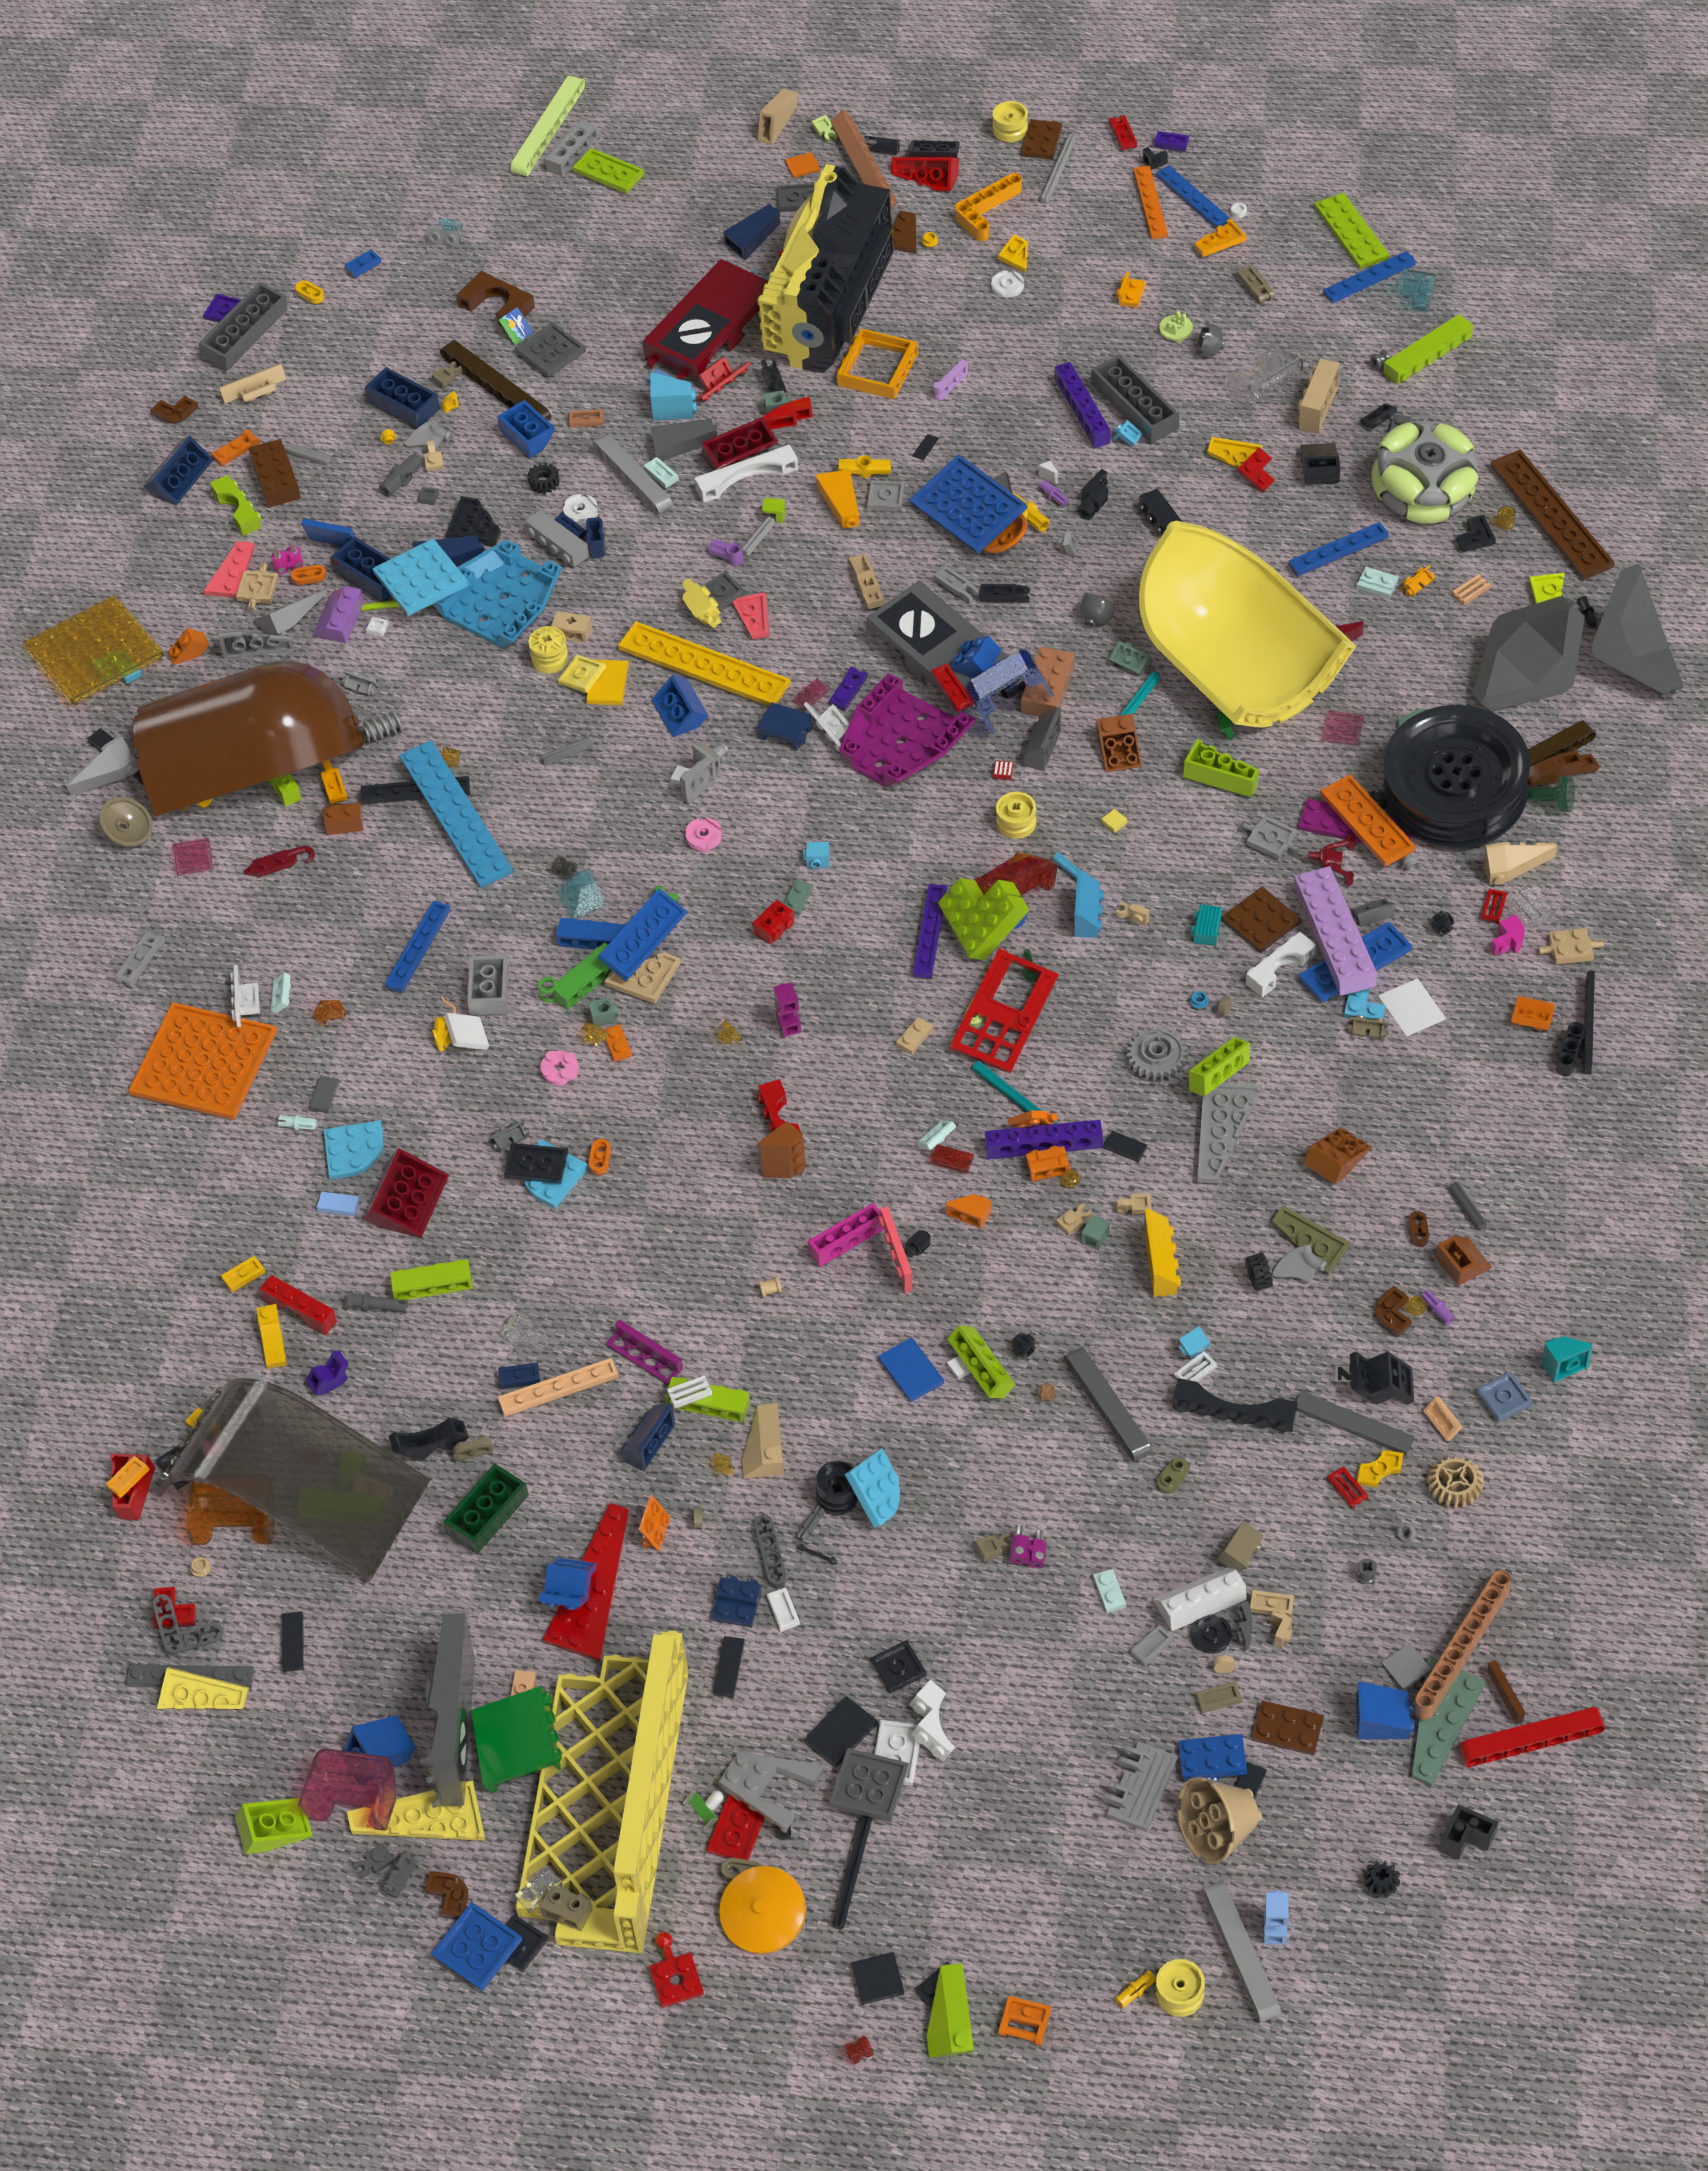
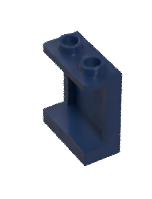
[757,702,813,751]

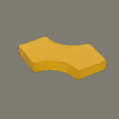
[1357,1450,1404,1488]

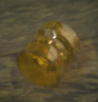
[1497,506,1516,530]

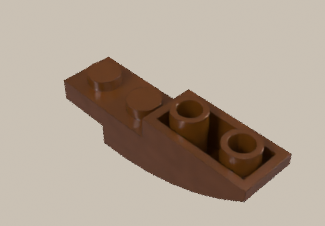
[1527,750,1599,786]

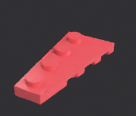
[204,541,255,598]
[878,1206,912,1293]

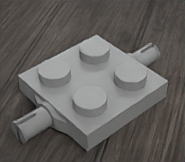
[1243,816,1301,860]

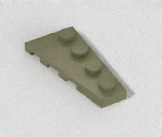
[1272,1206,1350,1276]

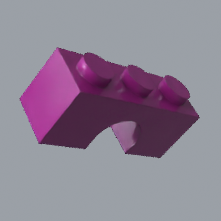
[773,982,801,1038]

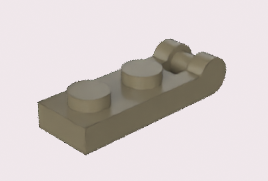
[1237,265,1275,304]

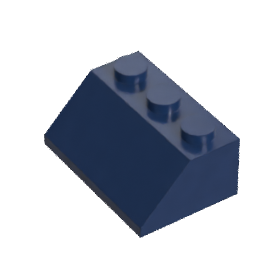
[621,1403,675,1471]

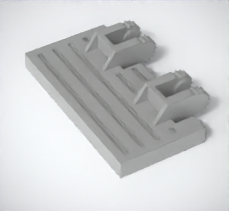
[1101,1742,1178,1832]

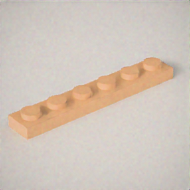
[498,1358,619,1417]

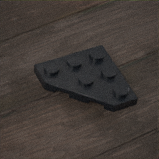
[446,496,501,546]

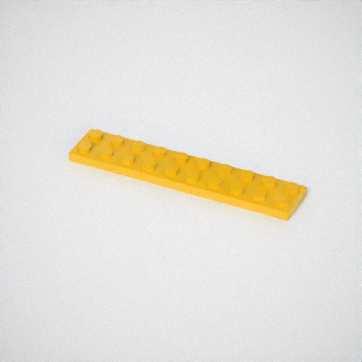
[618,621,791,706]

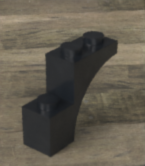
[388,1417,469,1460]

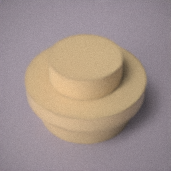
[190,1557,211,1577]

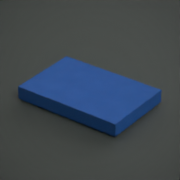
[301,519,356,546]
[878,1337,944,1403]

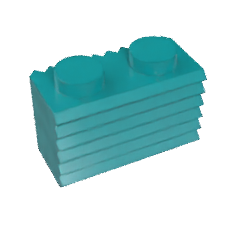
[1191,904,1222,946]

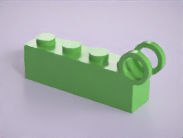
[538,943,612,1010]

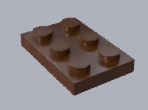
[1021,119,1062,160]
[1252,1700,1324,1756]

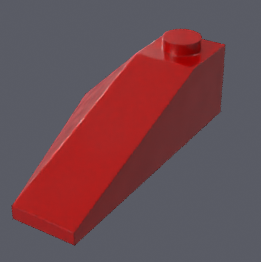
[891,157,959,191]

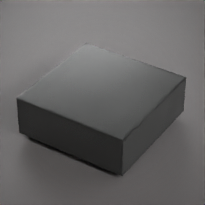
[418,487,439,505]

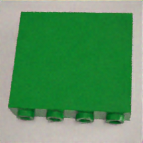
[471,1686,562,1793]

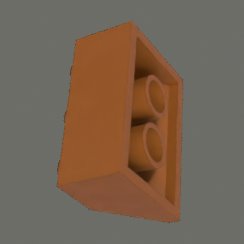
[758,1121,806,1178]

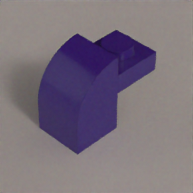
[306,1350,349,1395]

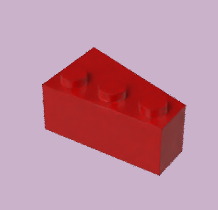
[110,1453,156,1520]

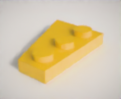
[1208,437,1262,469]

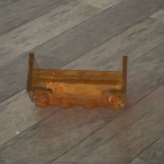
[186,1474,275,1545]

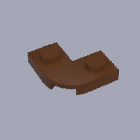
[150,396,198,423]
[1376,1285,1412,1338]
[425,1871,469,1919]

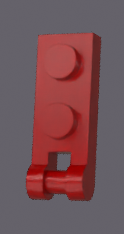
[1108,115,1137,150]

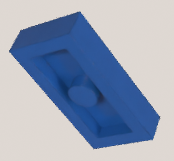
[345,249,381,278]

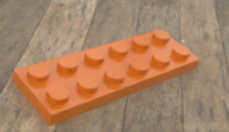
[1320,774,1416,867]

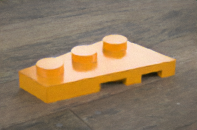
[1195,218,1247,257]

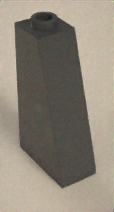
[651,418,718,461]

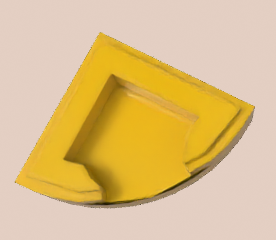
[441,391,459,413]

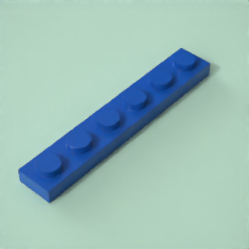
[1156,165,1230,228]
[1323,251,1416,304]
[1288,522,1389,577]
[385,900,451,994]

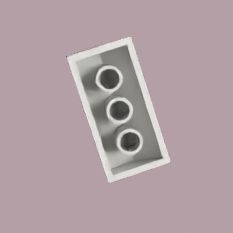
[1153,1567,1247,1632]

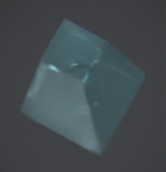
[558,868,607,919]

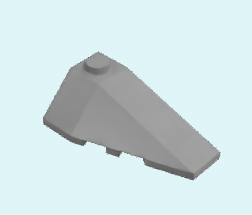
[254,589,327,636]
[218,630,294,660]
[65,735,139,796]

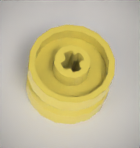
[992,101,1028,142]
[996,792,1037,839]
[1156,1959,1205,2017]

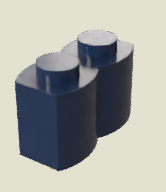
[586,517,606,558]

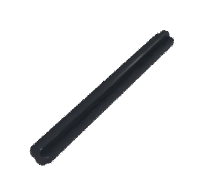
[832,1815,873,1930]

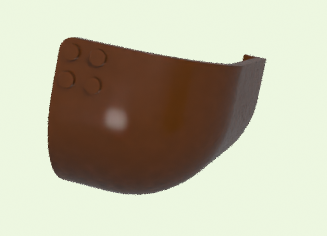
[133,661,365,816]

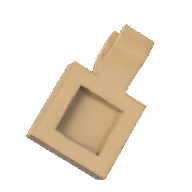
[424,440,444,471]
[1116,902,1149,926]
[1117,1193,1152,1215]

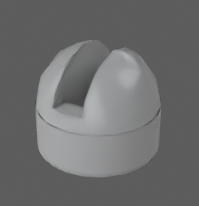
[1398,1523,1416,1541]

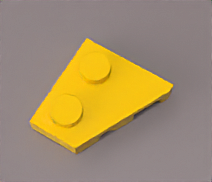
[997,234,1028,273]

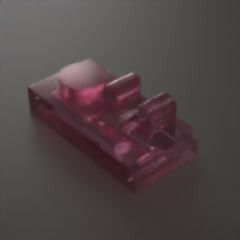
[793,678,830,711]

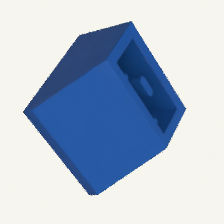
[950,635,1002,679]

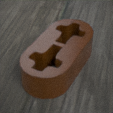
[1408,1211,1429,1247]

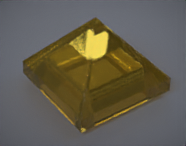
[442,746,461,768]
[714,1453,735,1475]

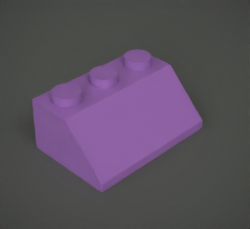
[313,586,365,643]

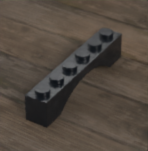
[1173,1378,1298,1433]

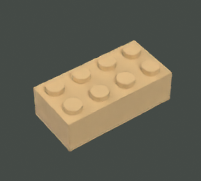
[1297,358,1340,434]

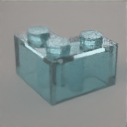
[1399,269,1437,312]

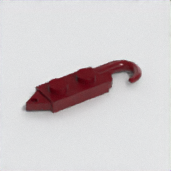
[243,846,315,878]

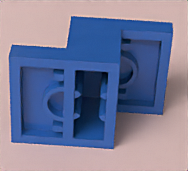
[539,1557,597,1610]

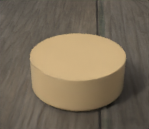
[1213,1655,1235,1674]

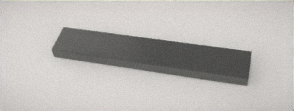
[1296,1391,1415,1456]

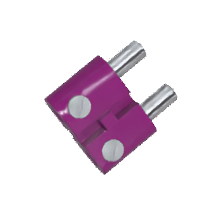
[1009,1525,1047,1569]

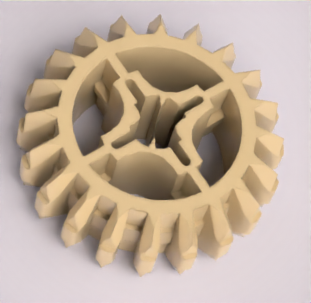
[1427,1454,1484,1509]

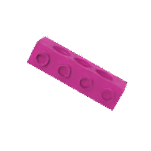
[808,1203,884,1267]

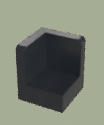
[1142,147,1168,170]

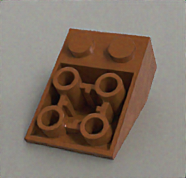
[1095,714,1142,772]
[1303,1127,1372,1184]

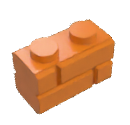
[1026,1146,1069,1182]

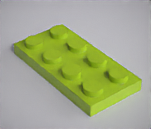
[573,148,645,194]

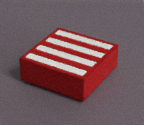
[993,761,1014,780]

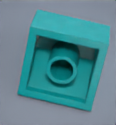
[1541,1336,1593,1383]

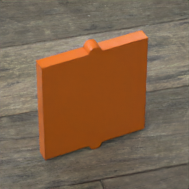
[785,152,820,178]

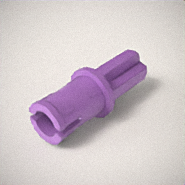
[1039,480,1069,507]
[1421,1290,1456,1326]

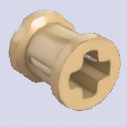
[758,1276,782,1298]

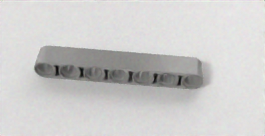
[593,434,673,515]
[1202,1881,1281,2023]

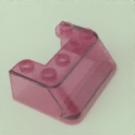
[297,1748,396,1831]

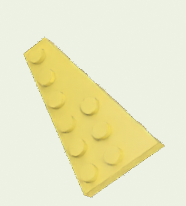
[347,1780,486,1841]

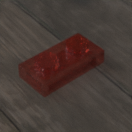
[931,1144,974,1174]

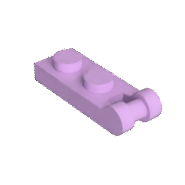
[934,359,968,400]

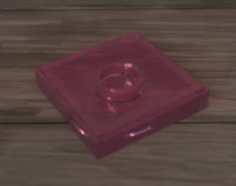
[1322,710,1364,746]
[173,837,214,876]

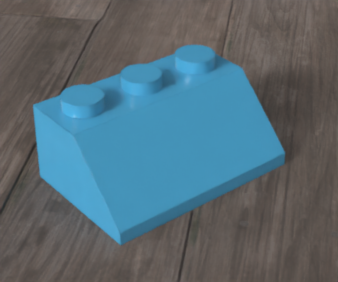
[1075,870,1104,938]

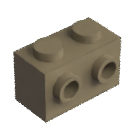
[1217,1521,1264,1572]
[540,1885,593,1932]

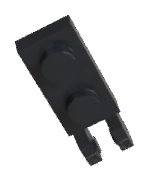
[980,584,1030,603]

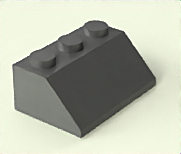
[1021,707,1061,771]

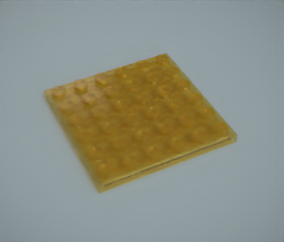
[23,595,165,704]

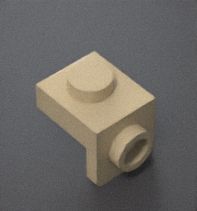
[1270,1611,1293,1648]

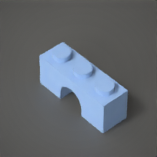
[1264,1890,1288,1945]

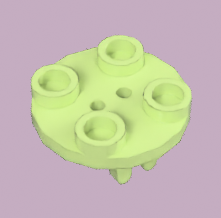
[1159,311,1193,343]

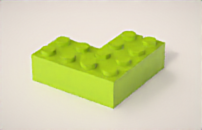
[938,878,1029,960]

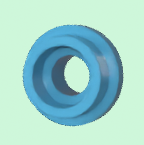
[1190,991,1209,1009]

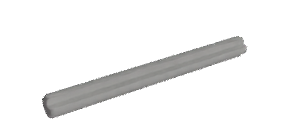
[1040,134,1076,204]

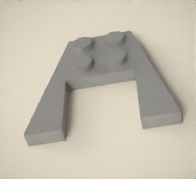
[719,1751,824,1833]

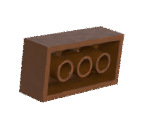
[248,439,301,508]

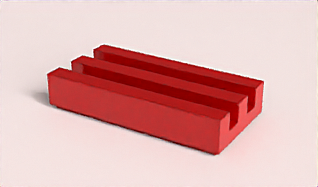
[1480,888,1507,924]
[1327,1466,1369,1509]

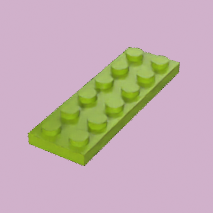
[1314,193,1390,269]

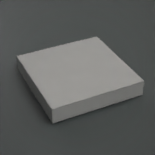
[867,480,905,511]

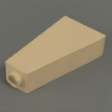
[758,88,798,145]

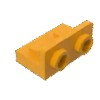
[1116,271,1146,308]

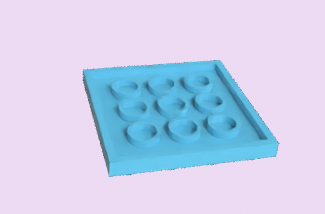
[373,538,469,616]

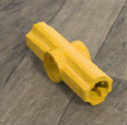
[838,455,891,478]
[1012,492,1050,533]

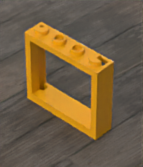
[835,328,918,400]

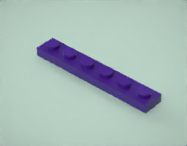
[913,884,947,979]

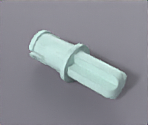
[278,1115,317,1130]

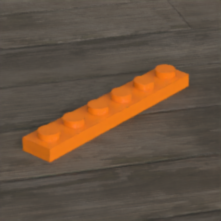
[1133,166,1168,240]

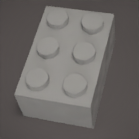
[467,955,510,1015]

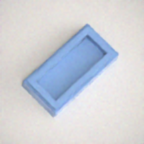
[317,1192,360,1216]

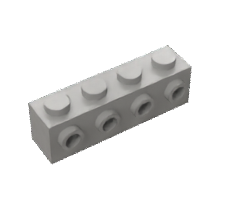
[525,510,589,567]

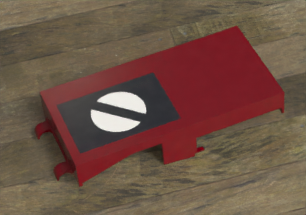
[642,259,769,380]

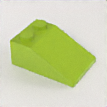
[235,1798,313,1854]

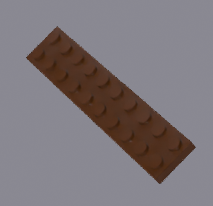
[1490,449,1615,580]

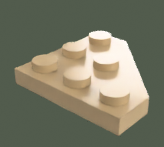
[605,952,681,1004]

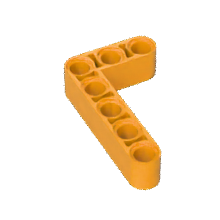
[955,173,1022,241]

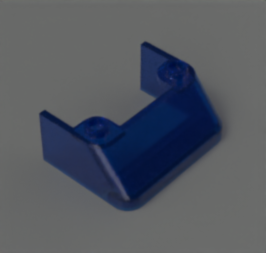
[967,649,1054,733]

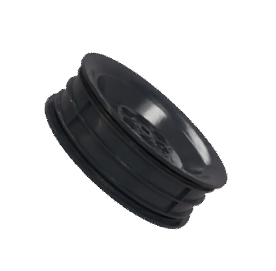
[1383,705,1530,848]

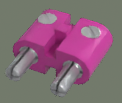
[271,541,303,574]

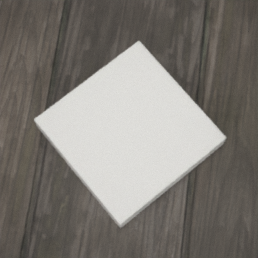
[444,1013,489,1050]

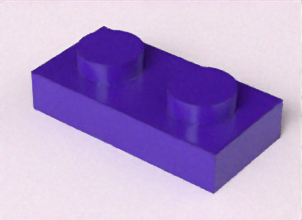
[1154,131,1189,151]

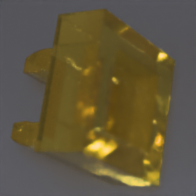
[718,1020,743,1045]
[583,1022,609,1046]

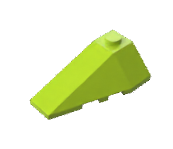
[927,1963,974,2058]

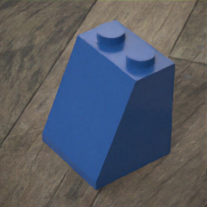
[1356,1682,1414,1740]
[342,1715,415,1785]

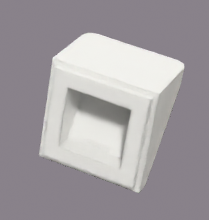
[1039,461,1058,484]

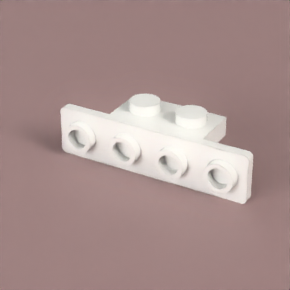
[804,702,850,751]
[231,965,260,1027]

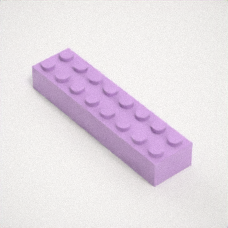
[1294,866,1377,996]

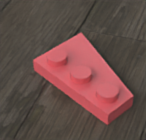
[733,592,770,640]

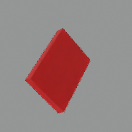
[706,1794,765,1860]

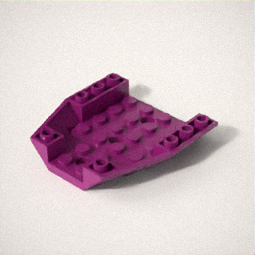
[839,673,976,787]

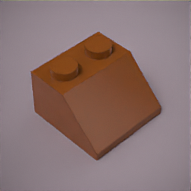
[323,801,363,835]

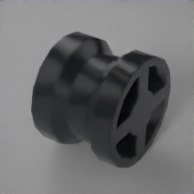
[1369,790,1387,811]

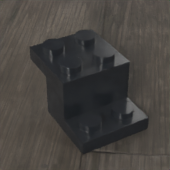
[1349,1351,1415,1404]

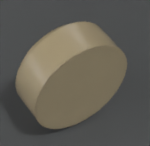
[1218,996,1232,1016]
[693,1507,702,1528]

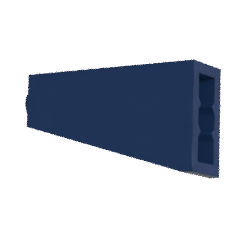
[723,204,780,260]
[412,535,485,567]

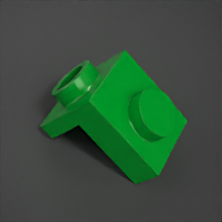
[1217,712,1235,739]

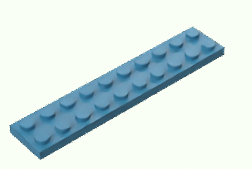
[399,740,513,888]

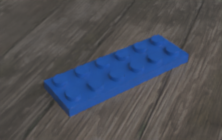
[598,888,688,982]
[1298,922,1412,1004]

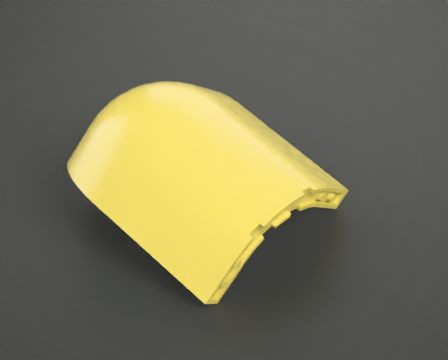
[1139,521,1356,727]

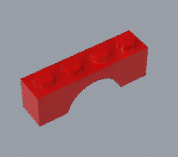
[756,1079,805,1149]
[259,1274,337,1336]

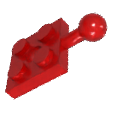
[649,1931,704,2008]

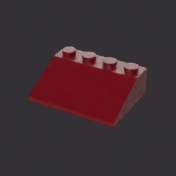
[363,1148,449,1238]

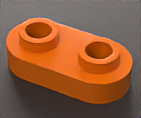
[291,565,326,585]
[589,1139,611,1175]

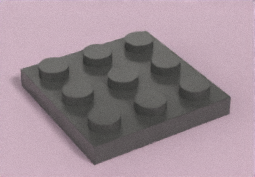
[515,322,586,377]
[829,1748,909,1822]

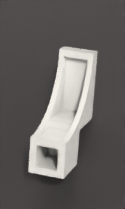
[910,1680,955,1762]

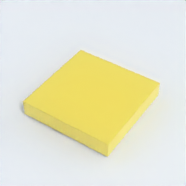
[558,655,606,693]

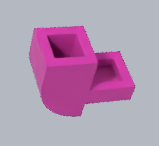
[1491,915,1525,956]

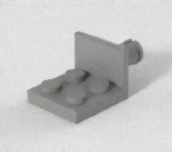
[680,742,729,803]

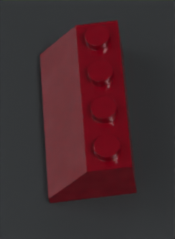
[702,417,778,470]

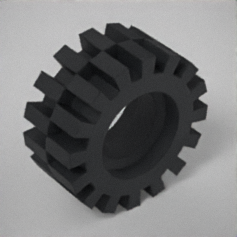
[528,462,560,494]
[1245,1252,1273,1291]

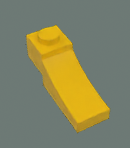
[257,1304,287,1369]

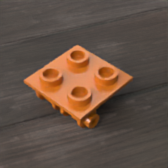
[639,1495,671,1551]

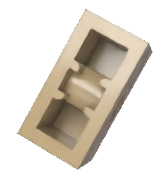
[551,611,592,643]

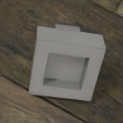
[1057,531,1078,556]

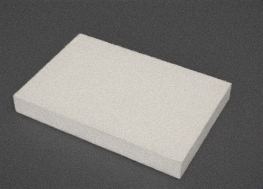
[875,1720,920,1786]

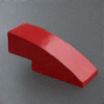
[763,397,813,430]

